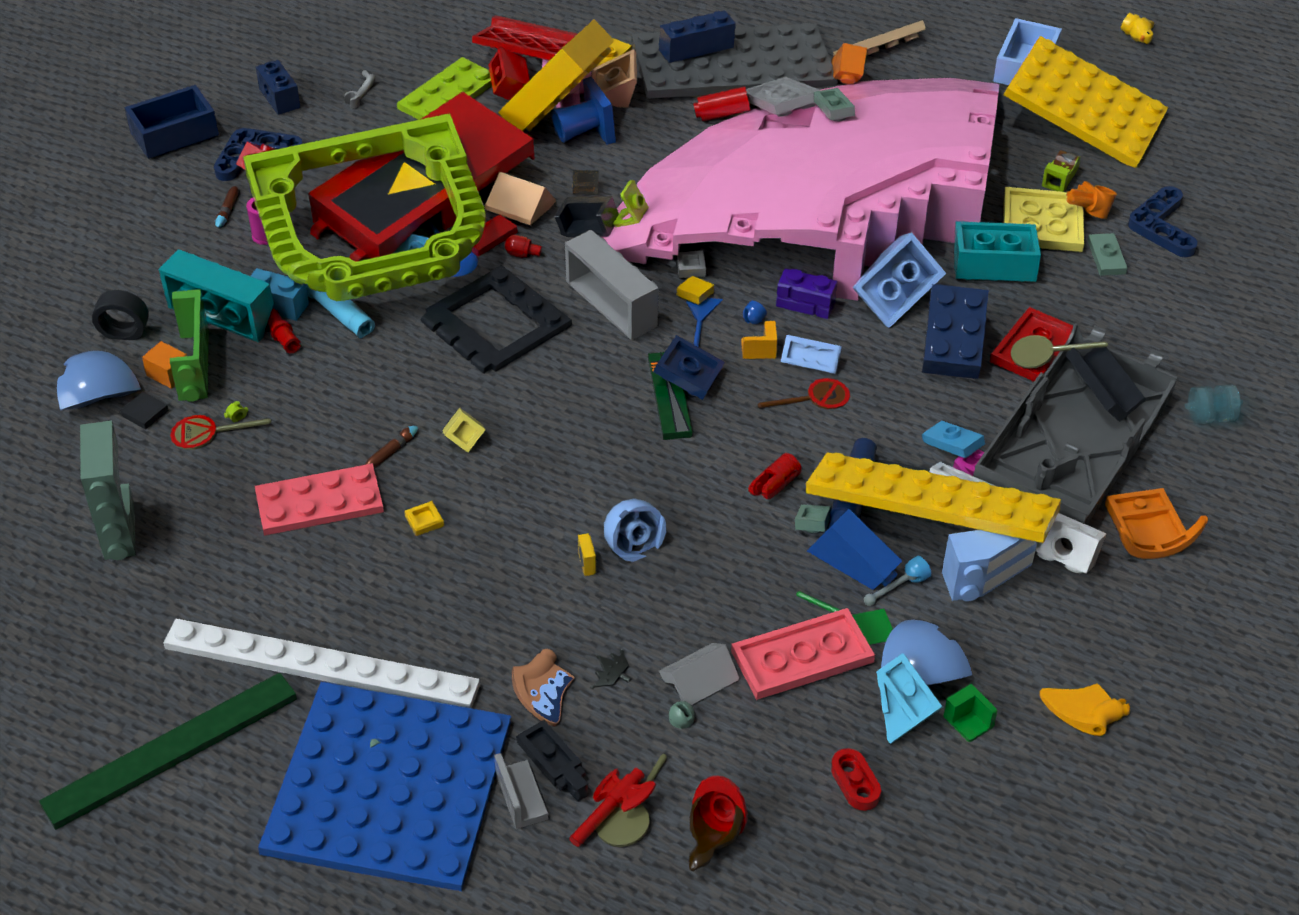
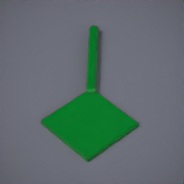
[796,591,893,645]

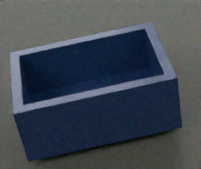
[124,85,219,159]
[922,284,989,379]

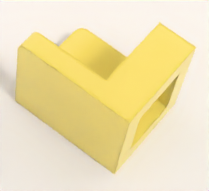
[442,408,486,452]

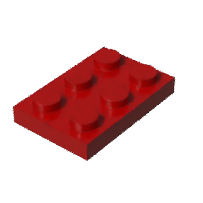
[990,307,1073,381]

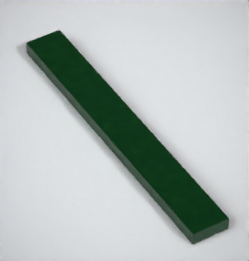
[39,672,297,830]

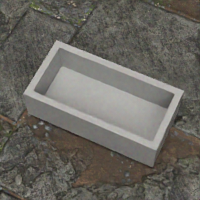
[565,230,659,340]

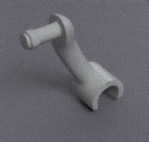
[345,70,375,109]

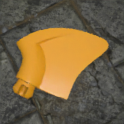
[1039,683,1130,736]

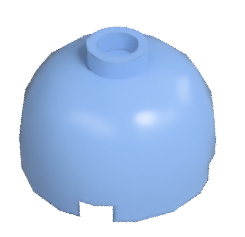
[604,499,666,562]

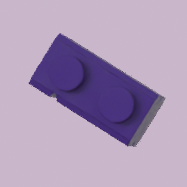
[776,268,838,319]

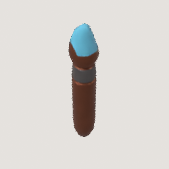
[215,186,239,228]
[365,426,418,468]

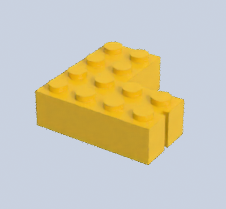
[498,19,615,131]

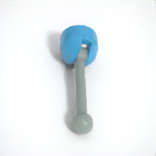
[864,556,931,606]

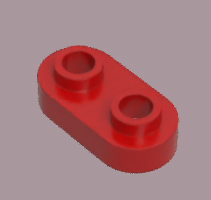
[831,748,881,811]

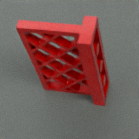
[472,15,577,60]

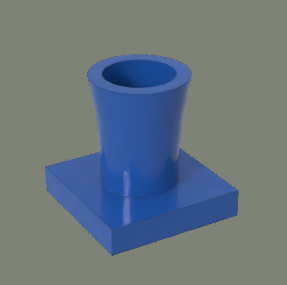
[551,76,616,145]

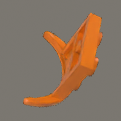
[1105,488,1208,559]

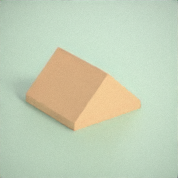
[592,49,637,107]
[485,172,556,225]

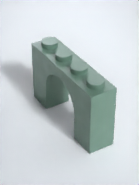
[80,421,136,560]

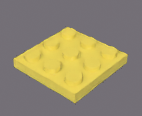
[1003,187,1084,252]

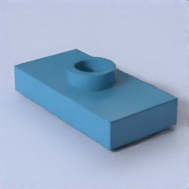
[922,421,985,458]

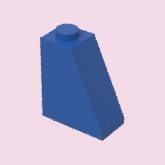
[807,509,902,590]

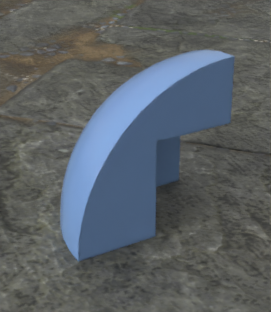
[57,351,141,410]
[881,620,972,685]

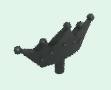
[590,649,631,689]

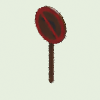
[758,378,850,409]

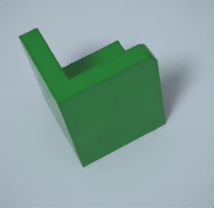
[943,684,997,742]

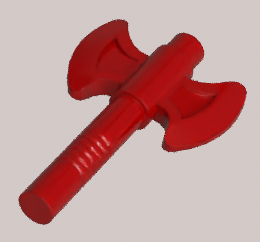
[569,768,656,847]

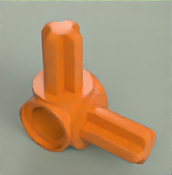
[1066,181,1117,219]

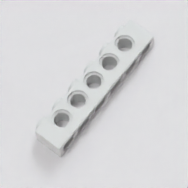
[929,462,1107,573]

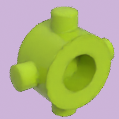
[224,401,248,423]

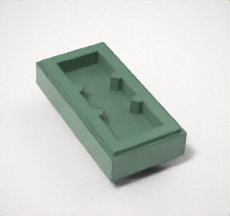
[1087,233,1127,276]

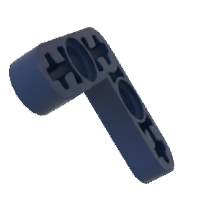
[214,128,303,181]
[1128,186,1197,258]

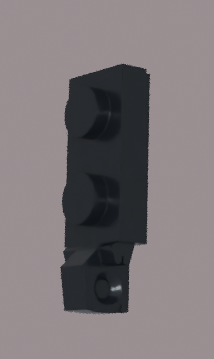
[516,720,589,802]

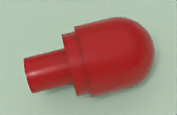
[505,235,542,258]

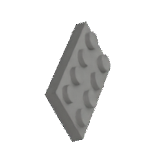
[746,77,821,117]

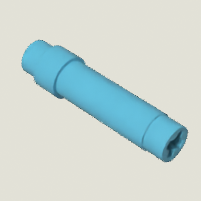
[306,284,375,338]

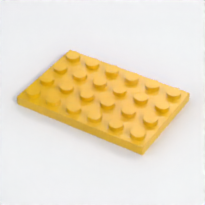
[1003,36,1168,168]

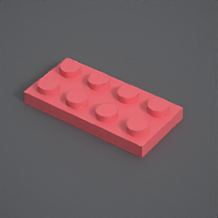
[255,463,384,536]
[731,608,875,700]

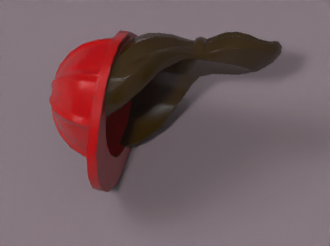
[689,776,748,872]

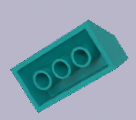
[158,249,274,343]

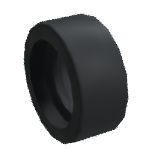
[92,290,149,340]

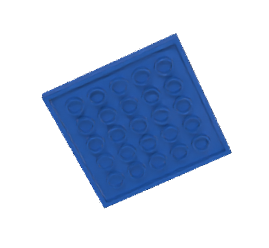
[258,682,511,891]

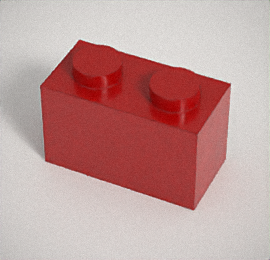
[488,47,530,101]

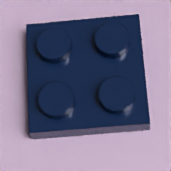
[653,335,725,400]

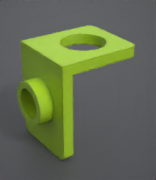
[613,180,649,227]

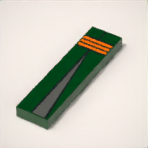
[648,352,692,440]

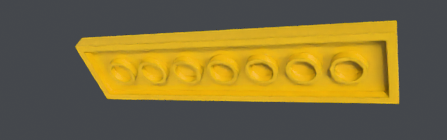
[806,452,1061,543]

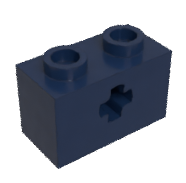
[256,60,301,115]

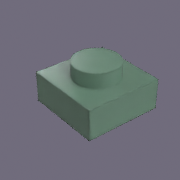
[795,505,831,533]

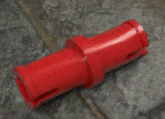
[267,309,301,354]

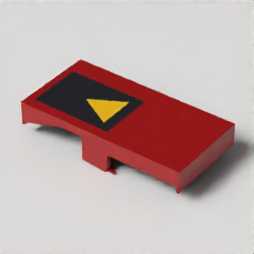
[308,92,535,262]

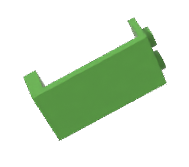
[170,289,209,401]

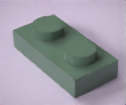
[814,88,855,121]

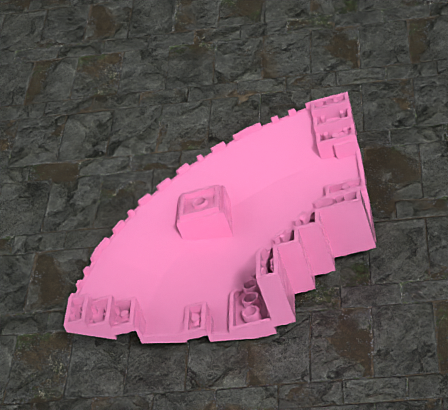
[602,78,999,301]

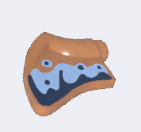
[512,649,575,726]

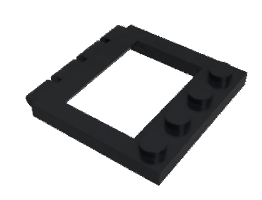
[421,265,572,374]

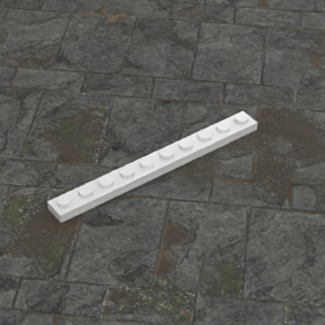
[163,619,480,708]

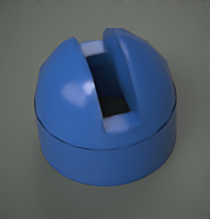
[743,301,767,324]

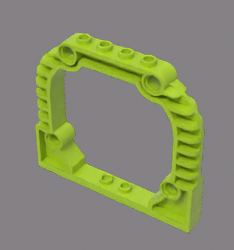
[243,114,486,301]

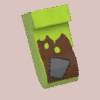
[1042,150,1081,192]

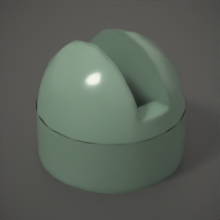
[669,701,695,729]

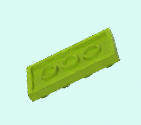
[397,57,492,120]

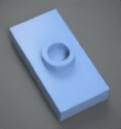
[781,335,842,374]

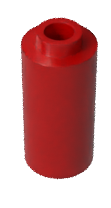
[693,86,751,122]

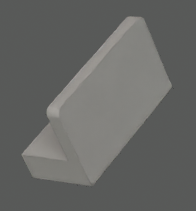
[659,643,739,705]
[494,753,548,829]

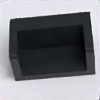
[555,196,619,237]

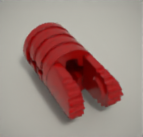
[748,453,802,500]

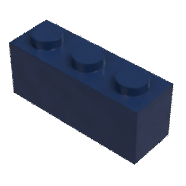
[659,11,736,63]

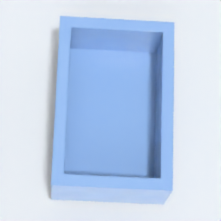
[993,18,1062,85]

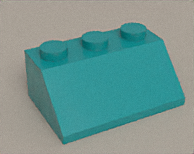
[954,221,1041,282]

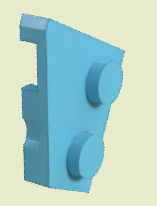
[876,653,943,744]

